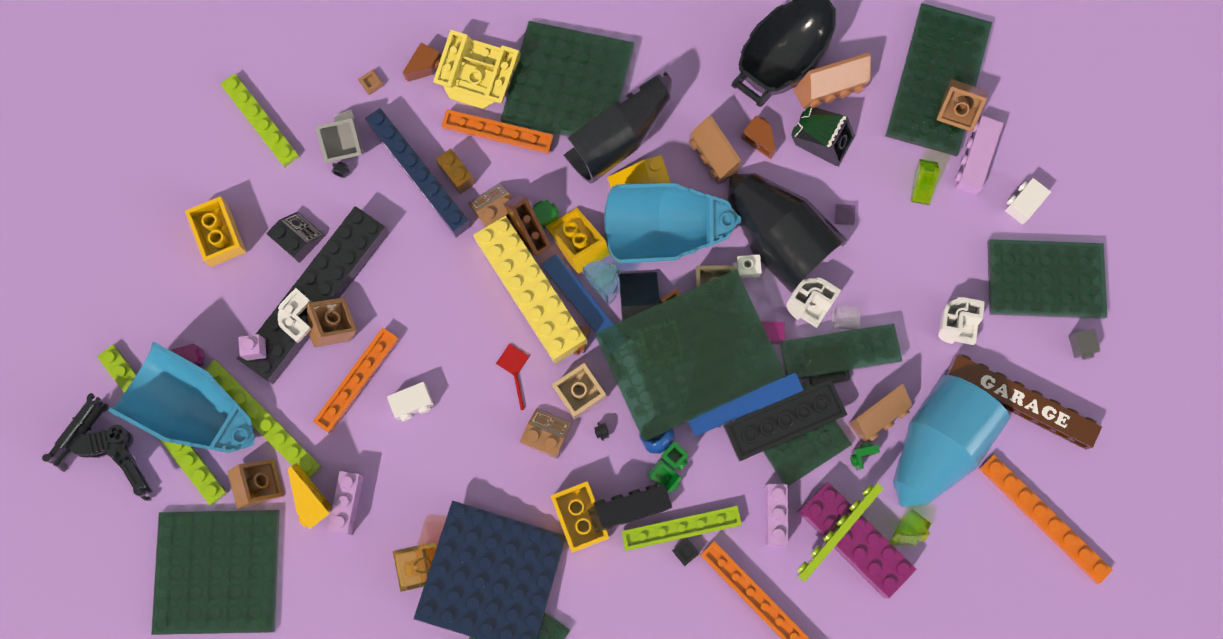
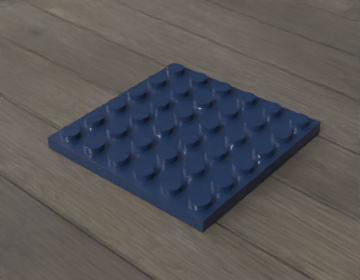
[413,500,566,639]

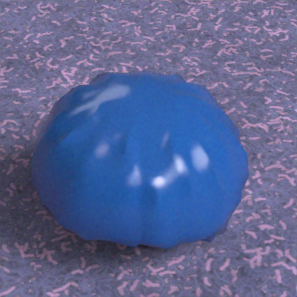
[639,420,675,454]

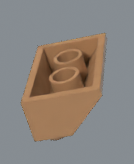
[689,115,741,184]
[849,384,913,442]

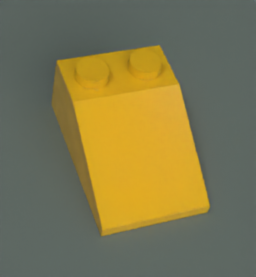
[608,155,671,187]
[545,208,610,274]
[288,462,332,529]

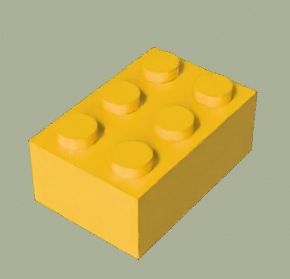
[185,196,247,267]
[551,481,609,553]

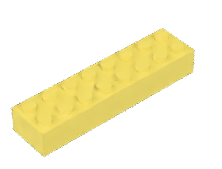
[473,215,588,365]

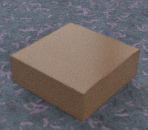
[358,70,384,95]

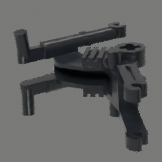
[42,393,153,501]

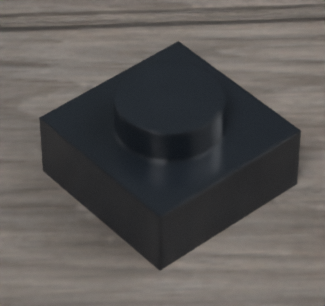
[672,538,700,567]

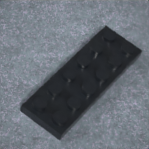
[723,379,848,462]

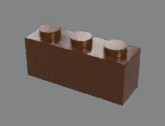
[504,194,552,256]

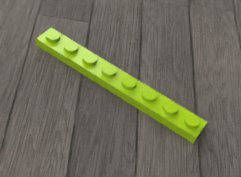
[204,360,322,479]

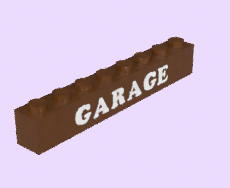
[945,354,1102,450]

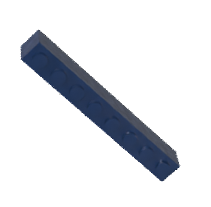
[365,108,471,237]

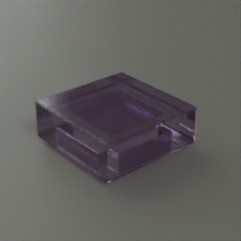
[835,204,855,225]

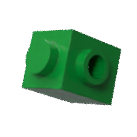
[532,199,559,229]
[660,441,689,471]

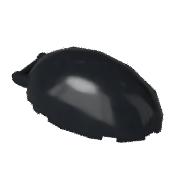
[731,0,836,107]

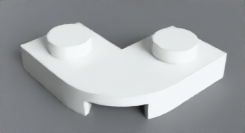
[278,288,311,343]

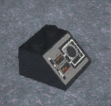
[266,212,325,263]

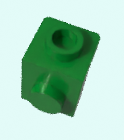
[850,443,880,470]
[647,460,682,493]

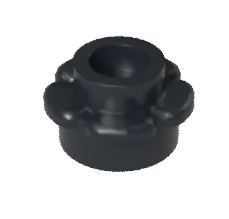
[332,161,350,178]
[594,422,609,441]

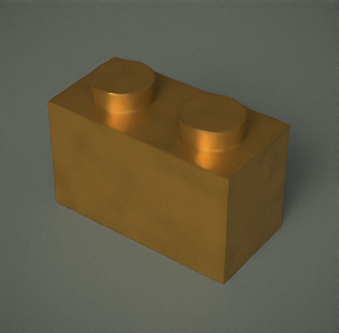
[436,148,475,194]

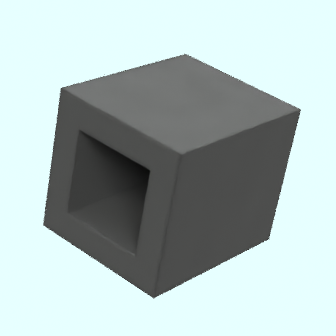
[1069,329,1100,360]

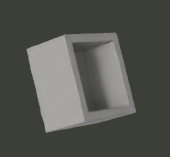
[315,118,364,163]

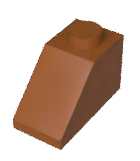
[403,43,441,81]
[741,116,775,159]

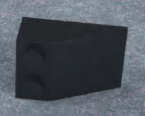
[619,272,661,330]

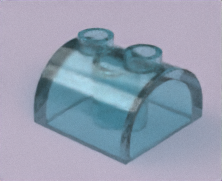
[583,261,620,306]

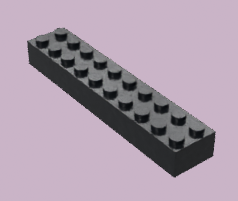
[237,206,389,385]

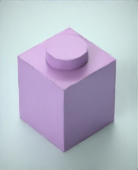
[238,334,266,360]

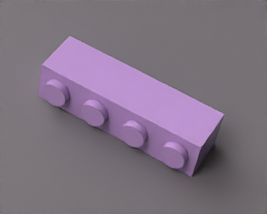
[955,116,1003,195]

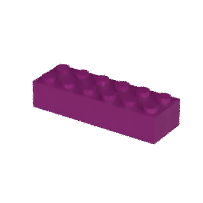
[797,482,917,598]

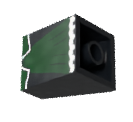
[791,107,855,167]

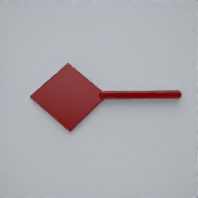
[496,344,530,410]

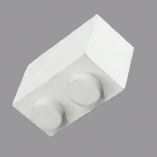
[1005,178,1051,225]
[387,382,434,422]

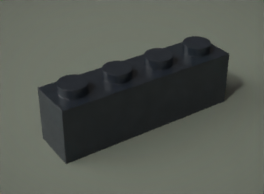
[588,484,673,533]

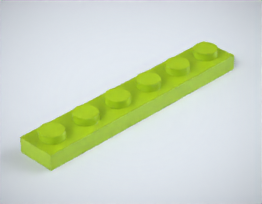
[220,73,299,168]
[796,483,884,582]
[621,506,742,551]

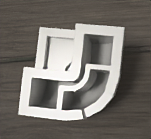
[786,277,841,328]
[938,297,985,345]

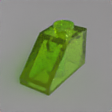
[911,159,940,205]
[889,509,932,546]

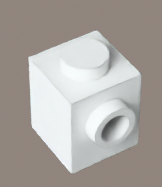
[732,255,762,279]

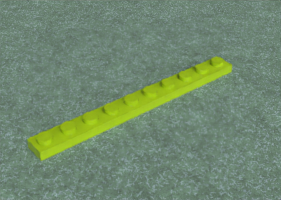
[97,345,228,506]

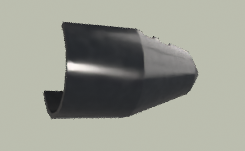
[563,72,672,184]
[728,173,848,293]

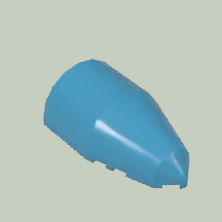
[604,183,741,263]
[108,341,255,453]
[893,375,1011,507]

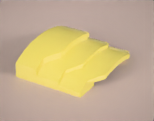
[433,30,521,109]

